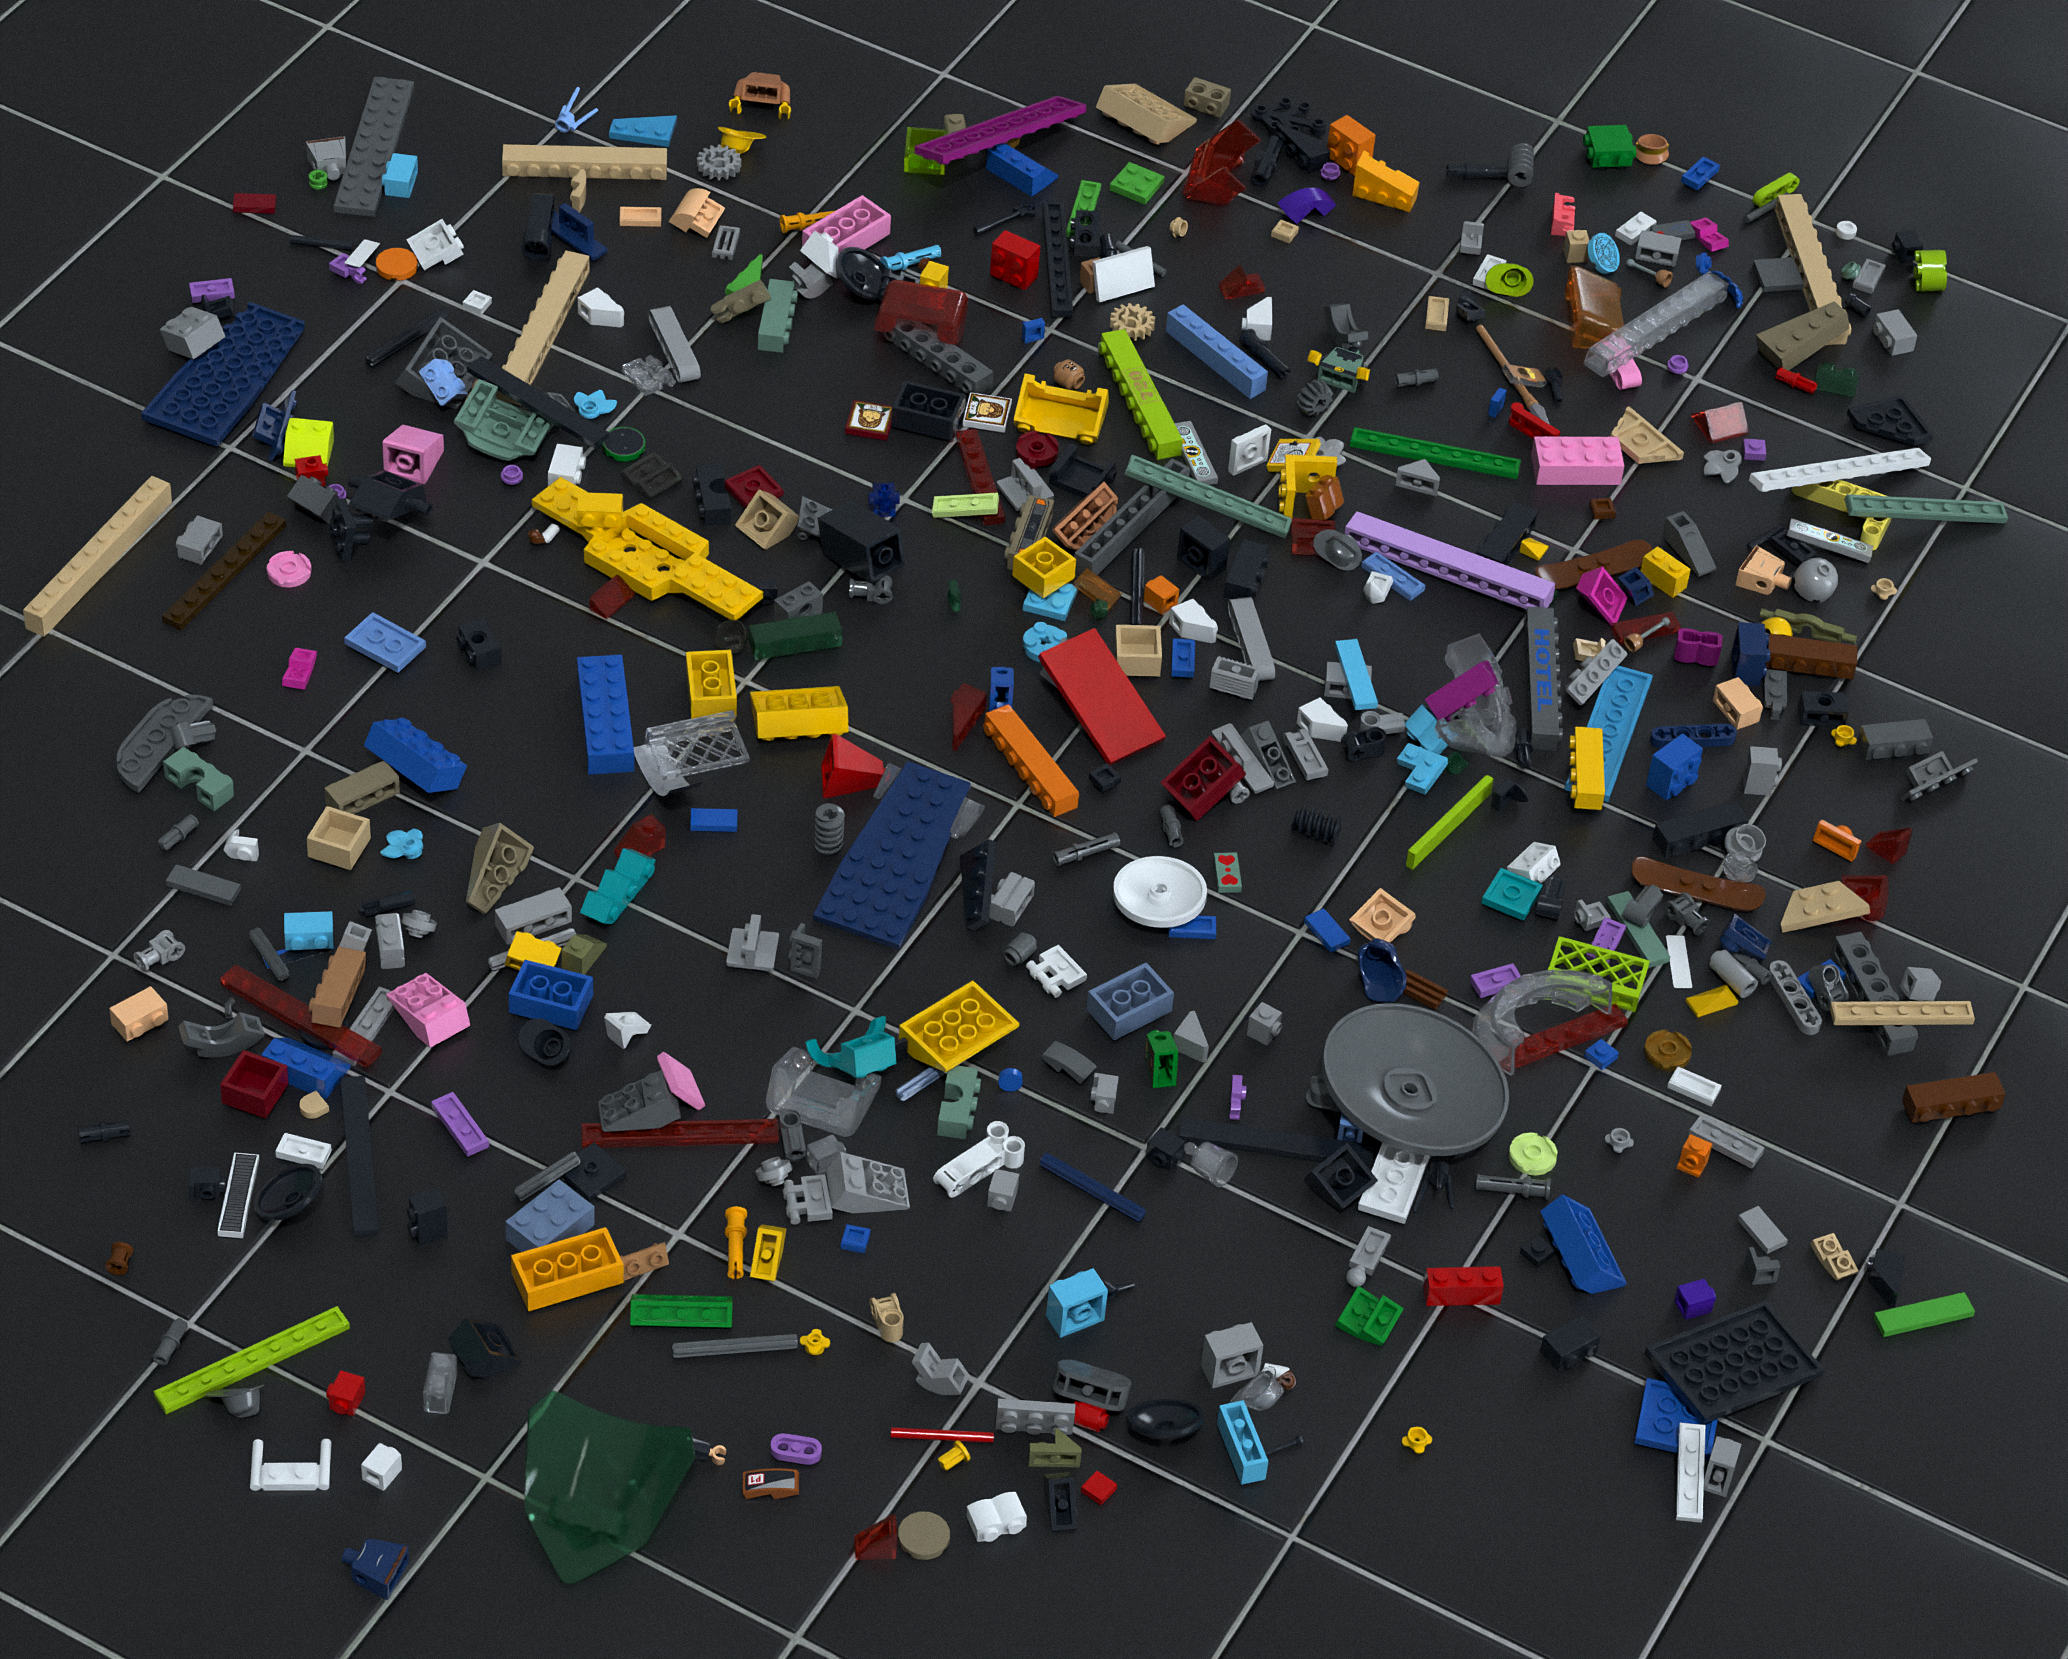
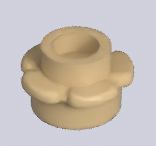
[1170,217,1188,237]

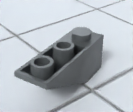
[1662,511,1717,577]
[1241,720,1296,790]

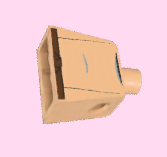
[1735,546,1792,595]

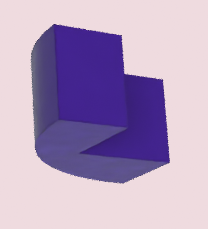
[1278,188,1336,224]

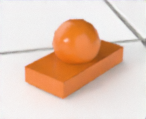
[1812,820,1861,862]

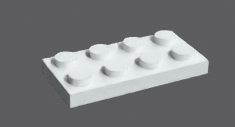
[1358,1142,1430,1224]

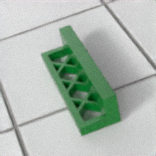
[630,1294,733,1327]

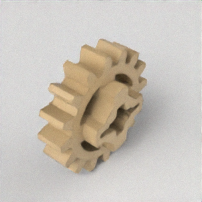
[1110,303,1155,341]

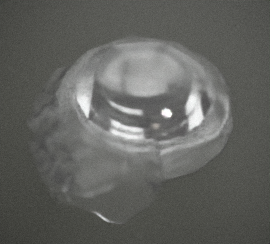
[1723,851,1758,883]

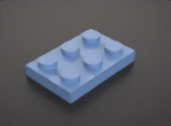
[344,612,426,673]

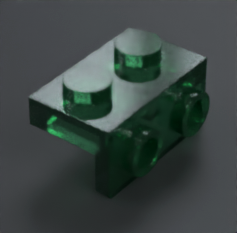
[1815,362,1860,397]

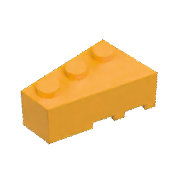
[1352,150,1419,212]

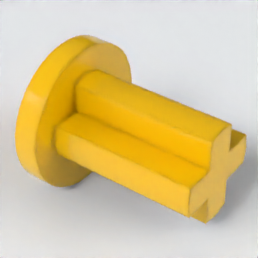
[937,1440,971,1471]

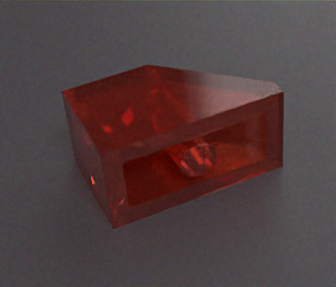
[614,814,666,858]

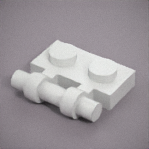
[1026,945,1087,998]

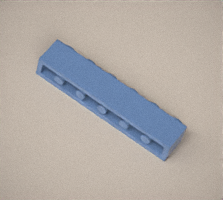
[1166,304,1268,399]

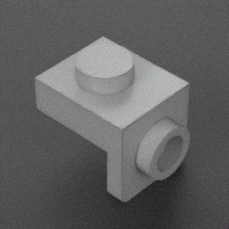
[1460,221,1484,255]
[1574,899,1611,931]

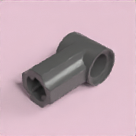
[169,721,216,750]
[1623,884,1663,928]
[779,1109,806,1161]

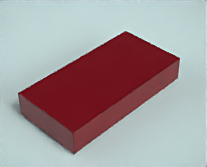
[233,193,276,213]

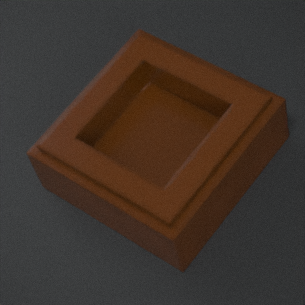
[1589,498,1616,520]

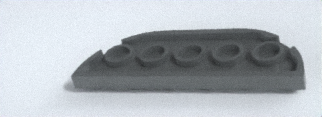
[117,695,213,793]

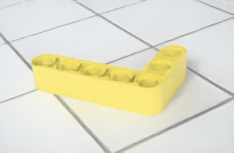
[1791,480,1892,551]

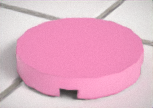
[266,551,312,588]

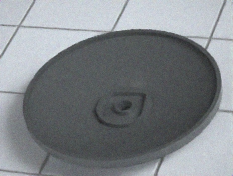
[1321,1003,1509,1156]

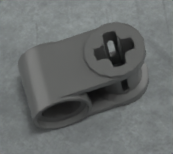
[1809,964,1849,1011]

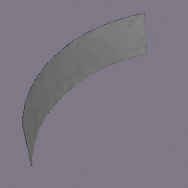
[634,740,702,796]

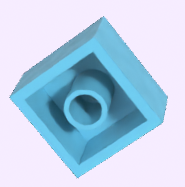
[1046,1268,1108,1338]

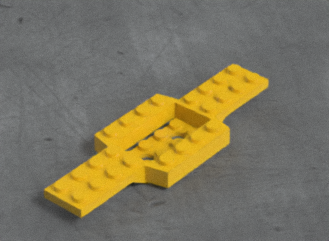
[532,477,763,622]

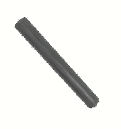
[672,1334,798,1358]

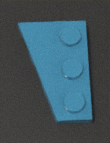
[609,115,677,147]

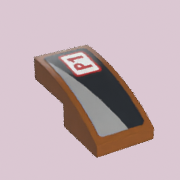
[743,1468,799,1499]

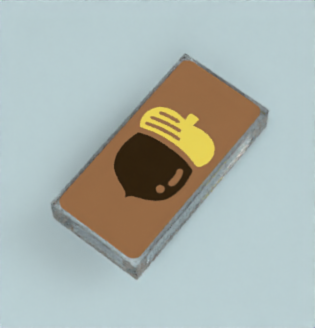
[1502,364,1547,388]

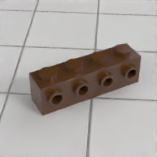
[1765,634,1857,679]
[1902,1072,2006,1123]

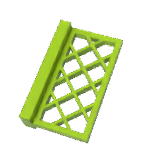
[1544,936,1650,1012]

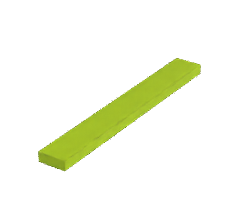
[154,1306,350,1414]

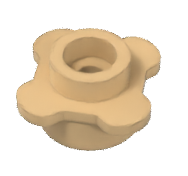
[1871,578,1897,600]

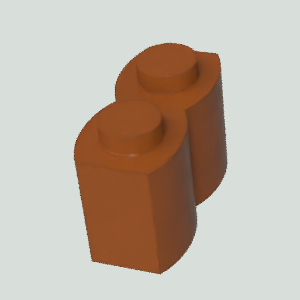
[1306,475,1344,520]

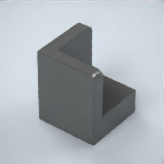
[1745,1247,1780,1285]

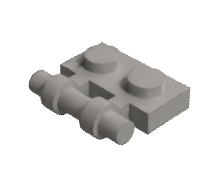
[782,1174,832,1224]

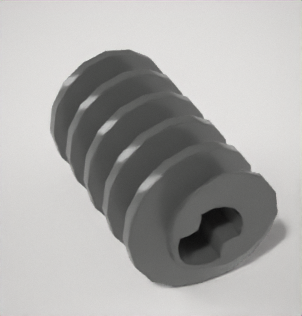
[1508,143,1534,187]
[814,803,845,855]

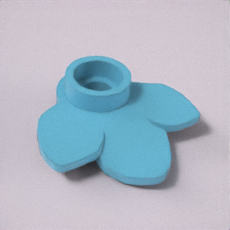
[574,390,617,419]
[380,829,423,859]

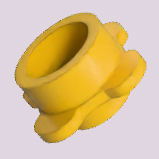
[1831,725,1857,746]
[800,1329,830,1355]
[1402,1427,1432,1454]

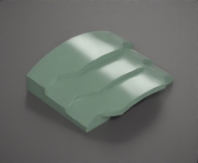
[454,379,553,461]

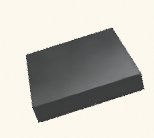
[1753,257,1804,292]

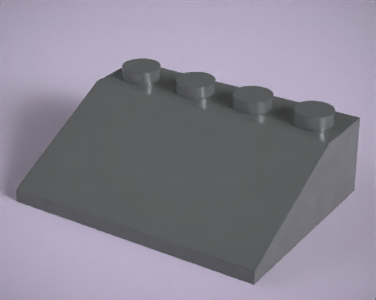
[395,317,492,409]

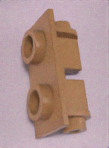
[620,1242,669,1280]

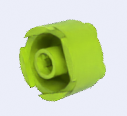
[1913,250,1947,291]

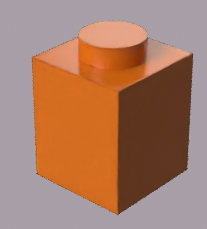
[1144,575,1179,614]

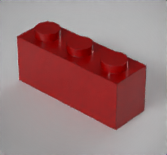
[1423,1267,1504,1306]

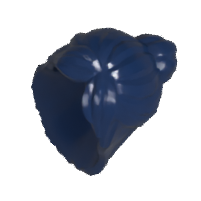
[1358,938,1407,1003]

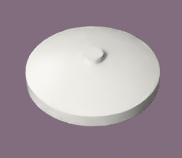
[1113,856,1207,928]

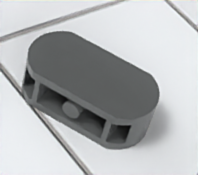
[1052,1360,1131,1411]

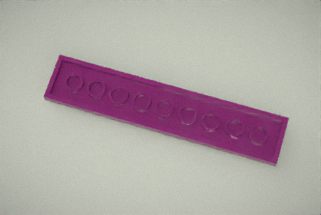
[915,96,1086,164]

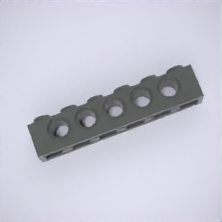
[884,310,993,395]
[1832,932,1918,1056]

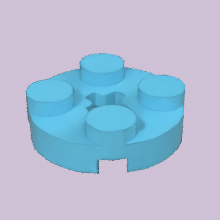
[1023,622,1067,662]

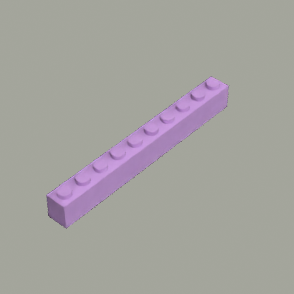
[1345,511,1555,609]

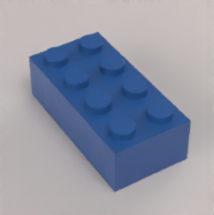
[364,718,467,793]

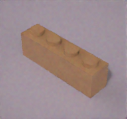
[309,947,366,1028]

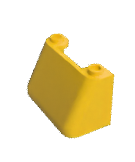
[1013,374,1109,445]

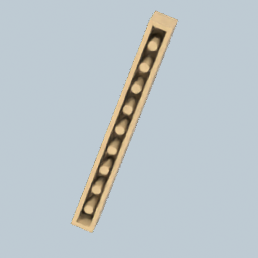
[1775,194,1851,345]
[496,251,590,406]
[23,476,172,637]

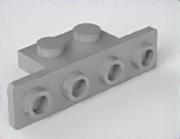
[1565,639,1627,705]
[1212,723,1274,794]

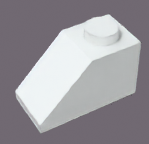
[800,231,839,278]
[1241,297,1272,340]

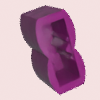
[1674,628,1723,666]

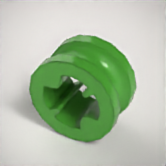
[309,170,328,190]

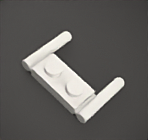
[250,1439,331,1491]

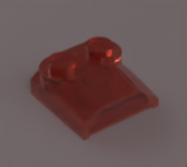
[1841,875,1889,921]

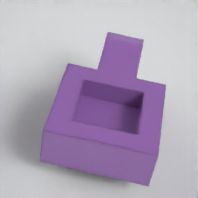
[329,253,367,284]

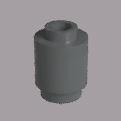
[1003,932,1037,966]

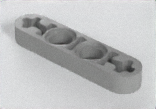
[1769,960,1822,1035]

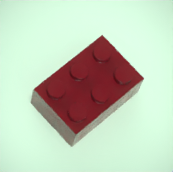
[1160,736,1246,821]

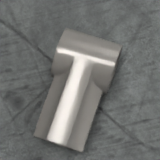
[1359,711,1405,734]

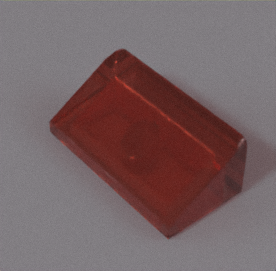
[589,575,635,619]

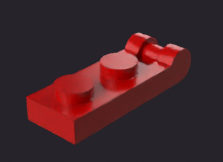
[1508,402,1561,439]

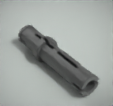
[1052,832,1120,866]

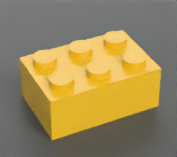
[686,650,737,720]

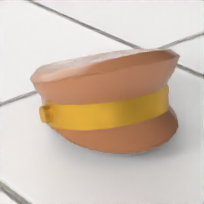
[1636,134,1669,165]

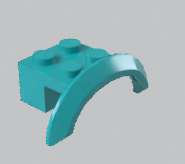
[805,1016,896,1078]

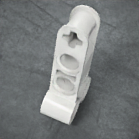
[933,1121,1025,1198]

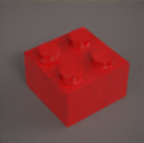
[990,230,1040,290]

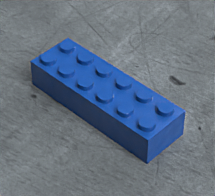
[577,655,634,775]

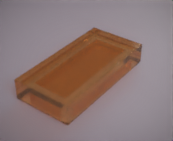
[1073,568,1122,611]

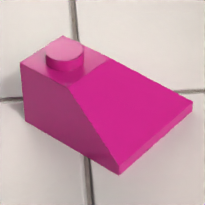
[1576,566,1628,627]

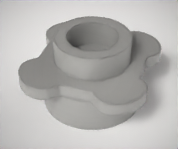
[1605,1128,1634,1153]

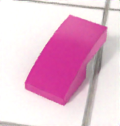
[1690,217,1729,252]
[282,648,317,689]

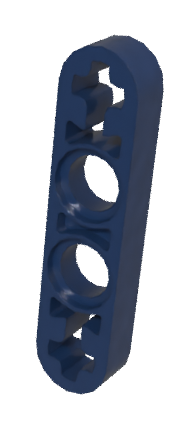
[1650,724,1737,749]

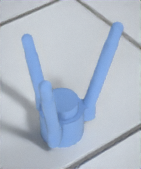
[555,87,598,133]

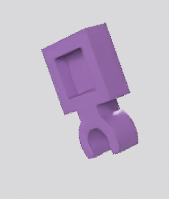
[1229,1075,1246,1120]

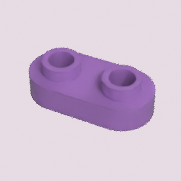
[770,1433,822,1465]

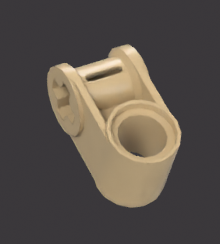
[870,1293,903,1342]

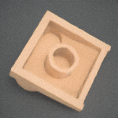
[1349,888,1416,943]

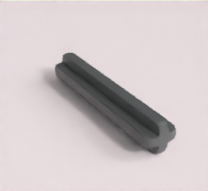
[249,927,290,981]
[514,1151,581,1201]

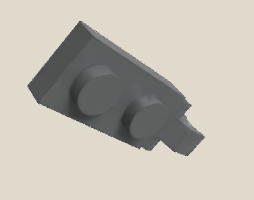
[1763,669,1787,720]

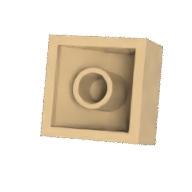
[735,490,799,549]

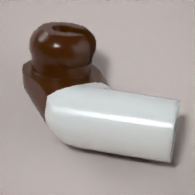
[528,524,559,545]
[1263,1363,1296,1389]

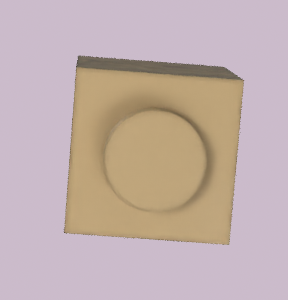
[1563,230,1589,263]

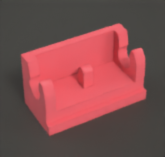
[1551,193,1575,236]

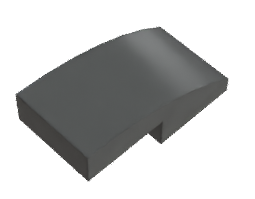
[1041,1041,1097,1084]

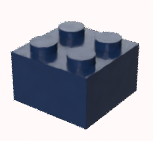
[1731,622,1770,686]

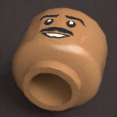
[1053,359,1085,390]

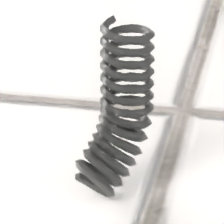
[224,997,235,1019]

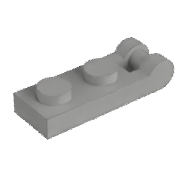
[1283,728,1328,781]

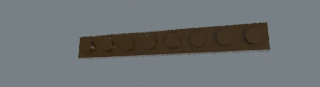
[162,512,286,631]

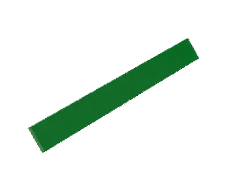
[1350,427,1521,479]

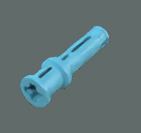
[880,245,941,271]

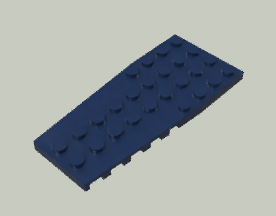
[141,302,305,447]
[813,762,971,950]

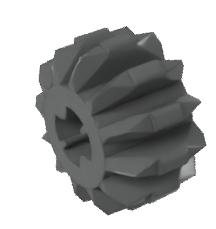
[1297,379,1333,416]

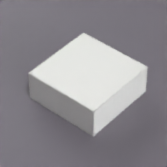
[463,290,492,315]

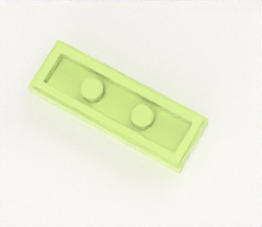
[932,493,999,518]

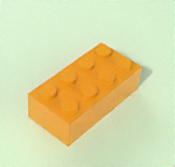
[511,1227,624,1312]

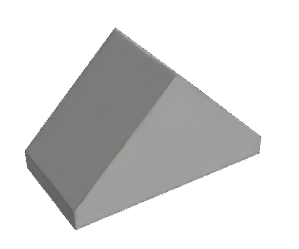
[1395,459,1440,496]
[1174,1011,1209,1062]

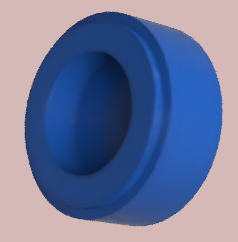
[998,1068,1023,1092]

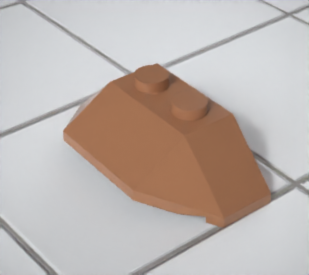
[1052,482,1118,551]

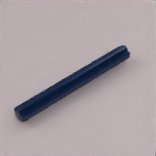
[1040,1153,1146,1221]

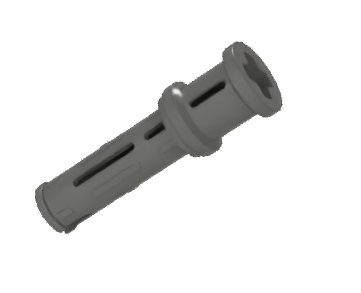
[1476,1174,1551,1200]

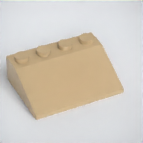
[1096,84,1197,145]

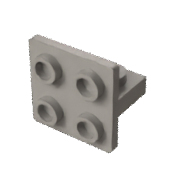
[997,458,1054,511]
[726,914,779,971]

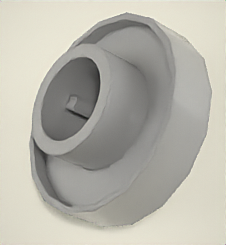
[401,910,437,937]
[755,1157,792,1186]

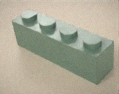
[758,279,798,353]

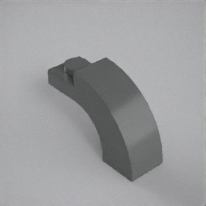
[1324,303,1368,349]
[178,1012,265,1058]

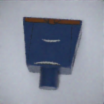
[342,1538,409,1600]

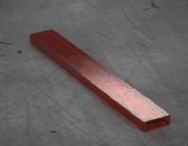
[220,964,382,1068]
[582,1119,779,1148]

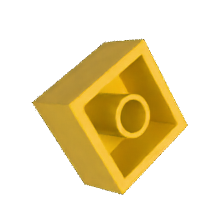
[1012,537,1076,598]

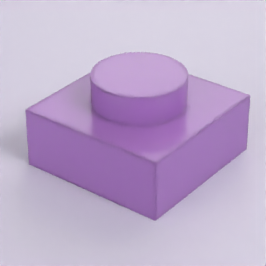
[1743,439,1766,461]

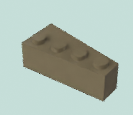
[1756,301,1849,371]

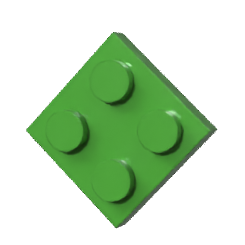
[1109,162,1165,204]

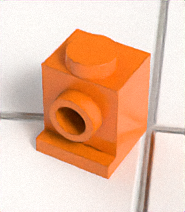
[1676,1134,1712,1178]

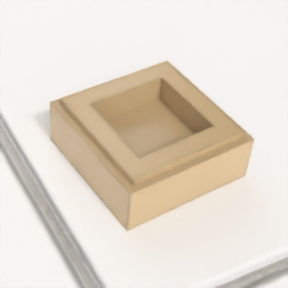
[1271,220,1299,243]

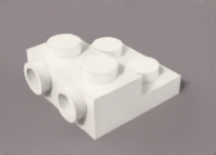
[407,219,464,270]

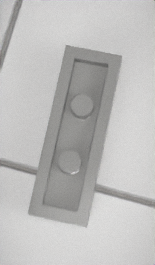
[1688,1115,1765,1169]

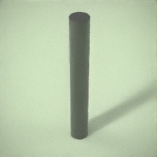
[1744,192,1789,223]
[1115,241,1167,277]

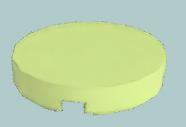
[1508,1132,1558,1176]

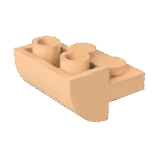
[669,188,725,238]

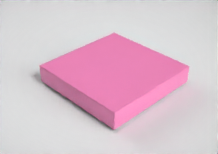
[657,1052,706,1110]

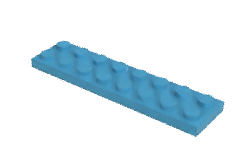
[1565,666,1653,802]

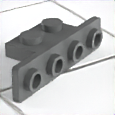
[1900,751,1978,801]

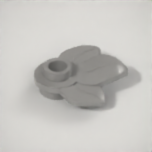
[1314,437,1346,466]
[1704,450,1742,484]

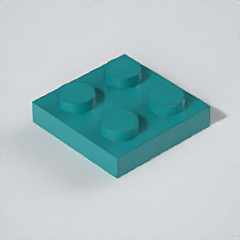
[1481,868,1543,921]

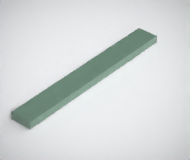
[1124,455,1292,538]
[1844,494,2008,523]

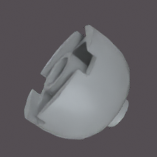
[1793,558,1838,602]

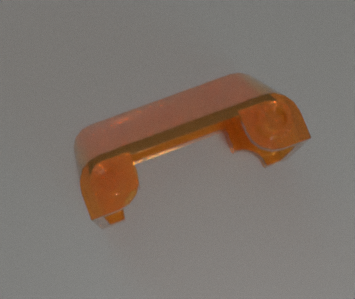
[1565,266,1628,349]

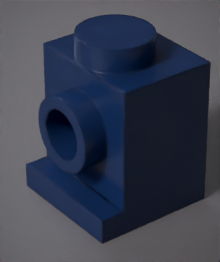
[1618,567,1654,606]

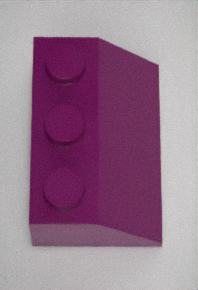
[1425,660,1499,722]

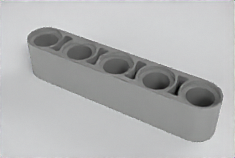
[648,306,701,383]
[1228,597,1275,681]

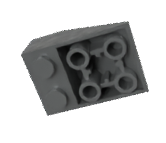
[598,1069,681,1132]

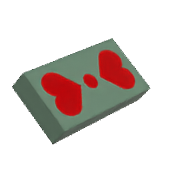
[1213,852,1242,893]

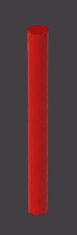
[891,1427,994,1443]

